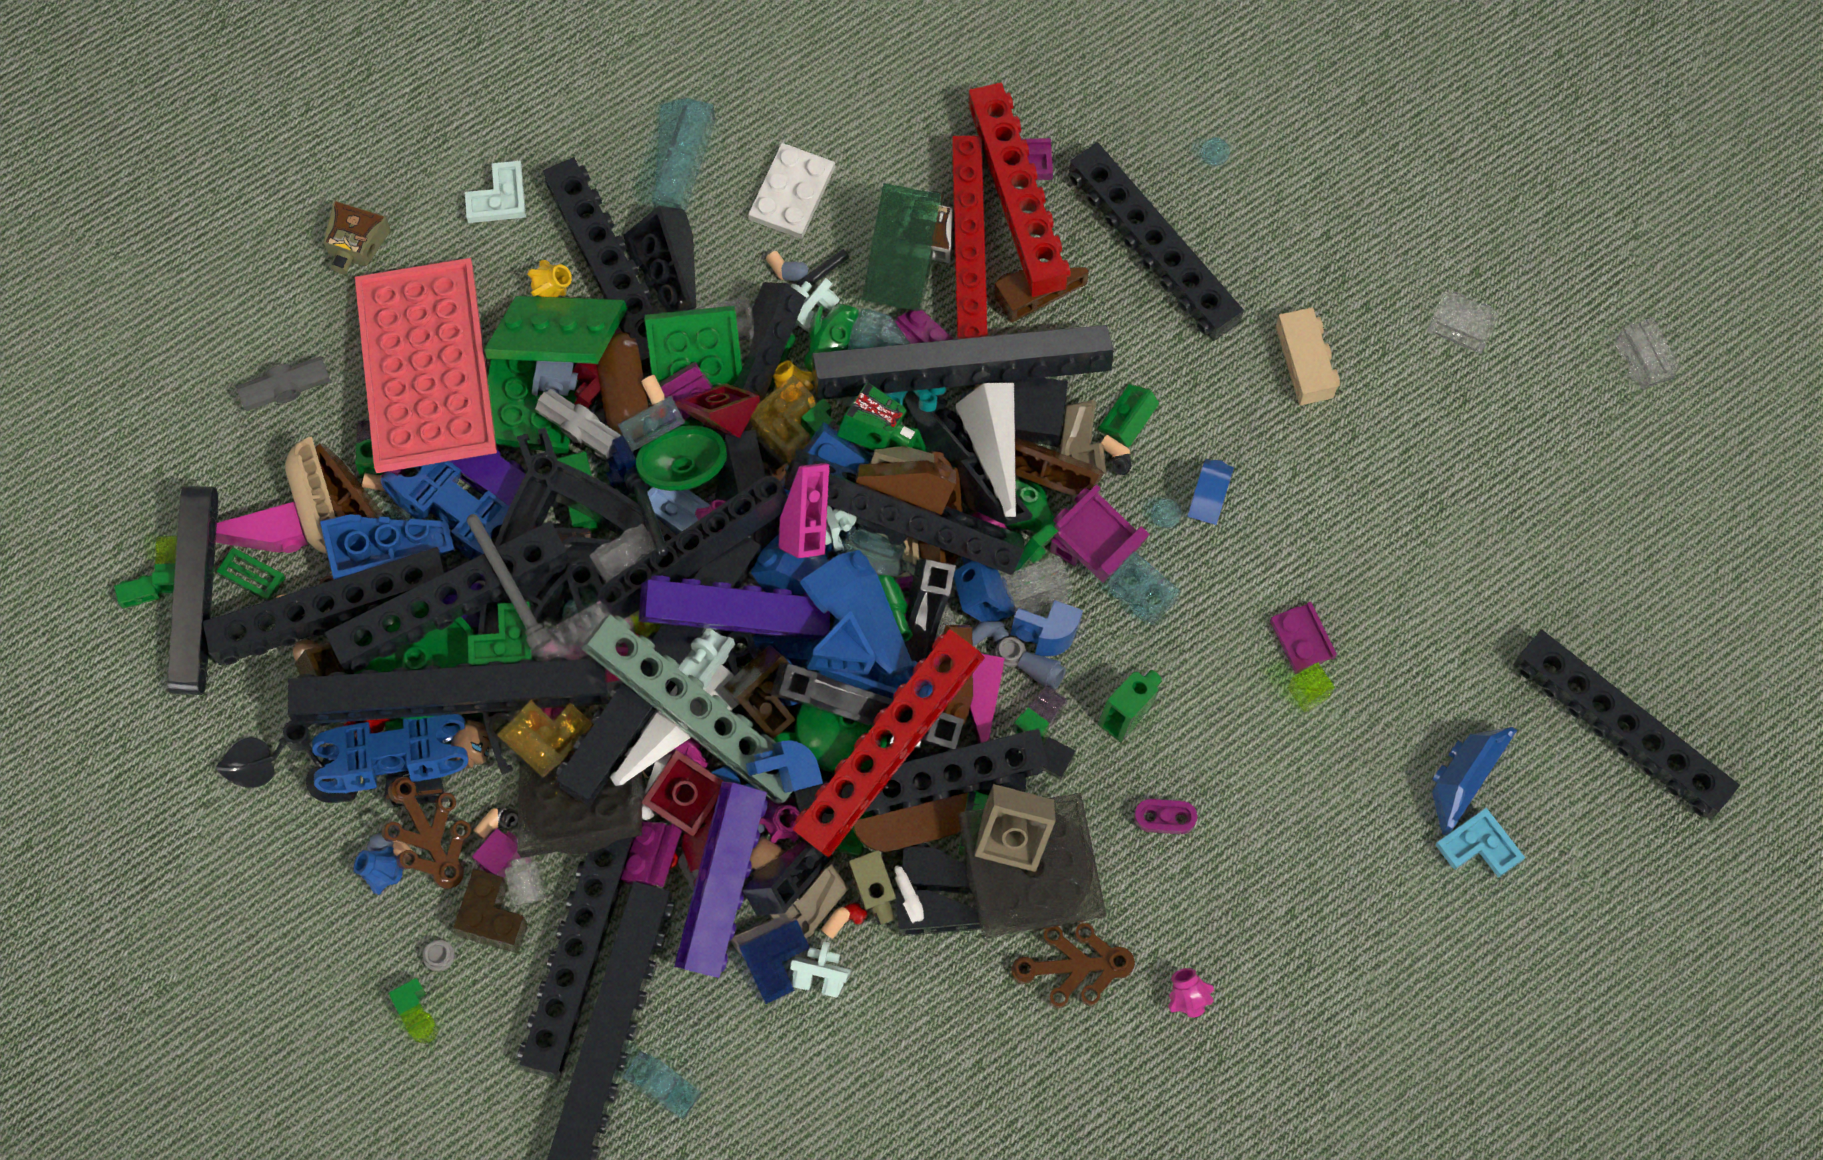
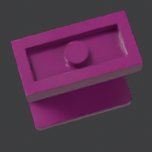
[1053,485,1150,583]

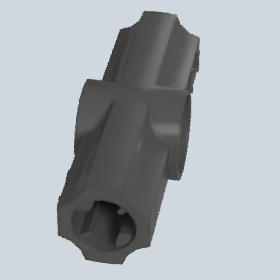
[236,356,330,411]

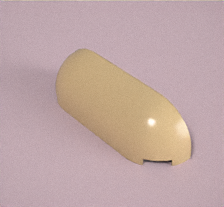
[285,437,336,554]

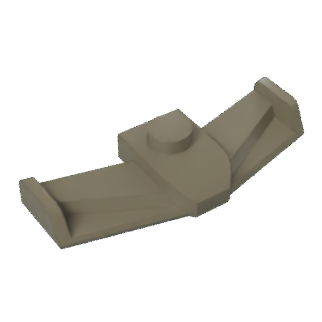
[1060,400,1106,506]
[731,861,849,964]

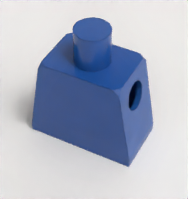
[954,557,1015,622]

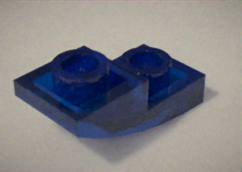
[606,436,637,496]

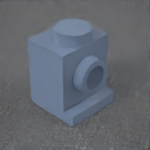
[532,361,578,396]

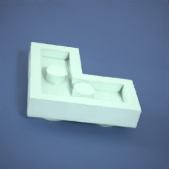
[465,160,526,223]

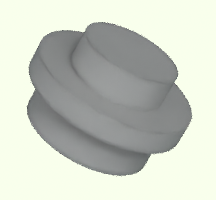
[995,637,1026,667]
[423,940,455,972]

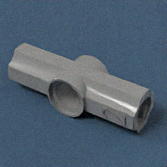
[535,389,623,459]

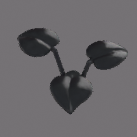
[216,721,358,803]

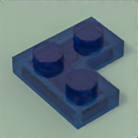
[738,918,810,1004]

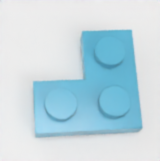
[1435,808,1525,878]

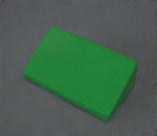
[1098,384,1159,448]

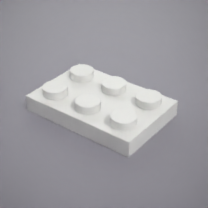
[748,143,835,239]

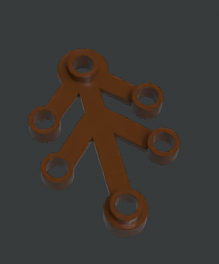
[381,777,471,889]
[1011,923,1135,1009]

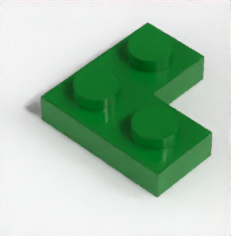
[468,602,533,666]

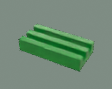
[216,547,286,601]

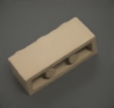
[1276,307,1340,406]

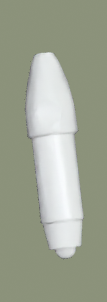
[894,866,924,923]

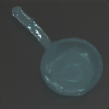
[836,525,960,600]

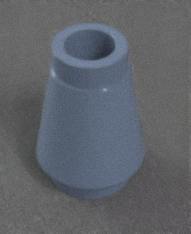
[1018,651,1066,689]

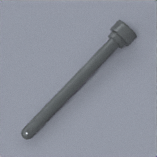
[467,514,554,651]

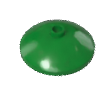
[636,426,727,491]
[795,705,887,774]

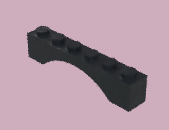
[703,282,806,440]
[887,559,956,749]
[770,664,964,749]

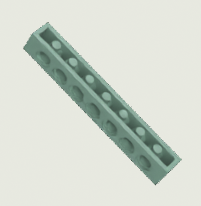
[581,615,791,804]

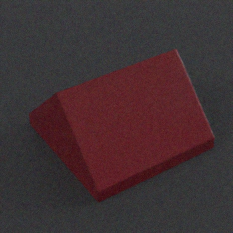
[676,383,760,438]
[641,750,725,836]

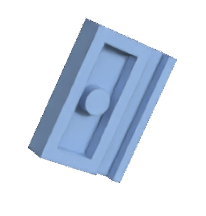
[648,487,710,535]

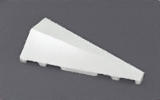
[956,383,1016,517]
[610,665,738,786]

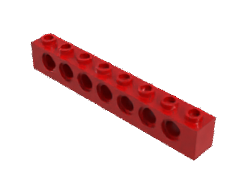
[968,82,1071,297]
[952,136,988,339]
[792,629,985,857]

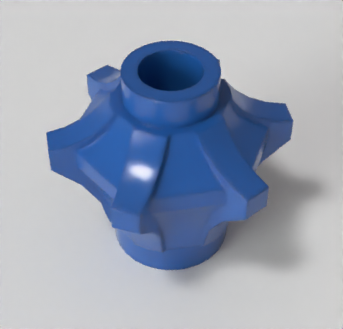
[354,846,403,895]

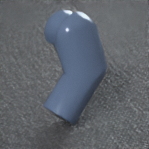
[972,621,1009,646]

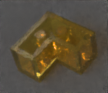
[750,375,816,465]
[497,700,592,778]

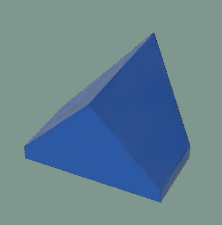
[806,610,875,675]

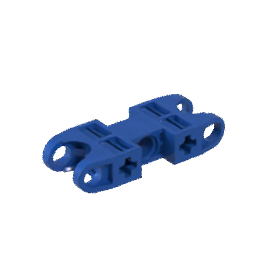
[380,461,510,560]
[312,714,468,793]

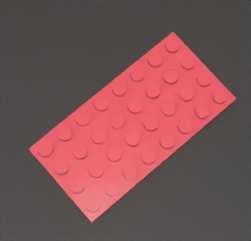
[355,258,497,473]

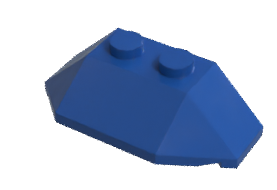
[1432,727,1517,836]

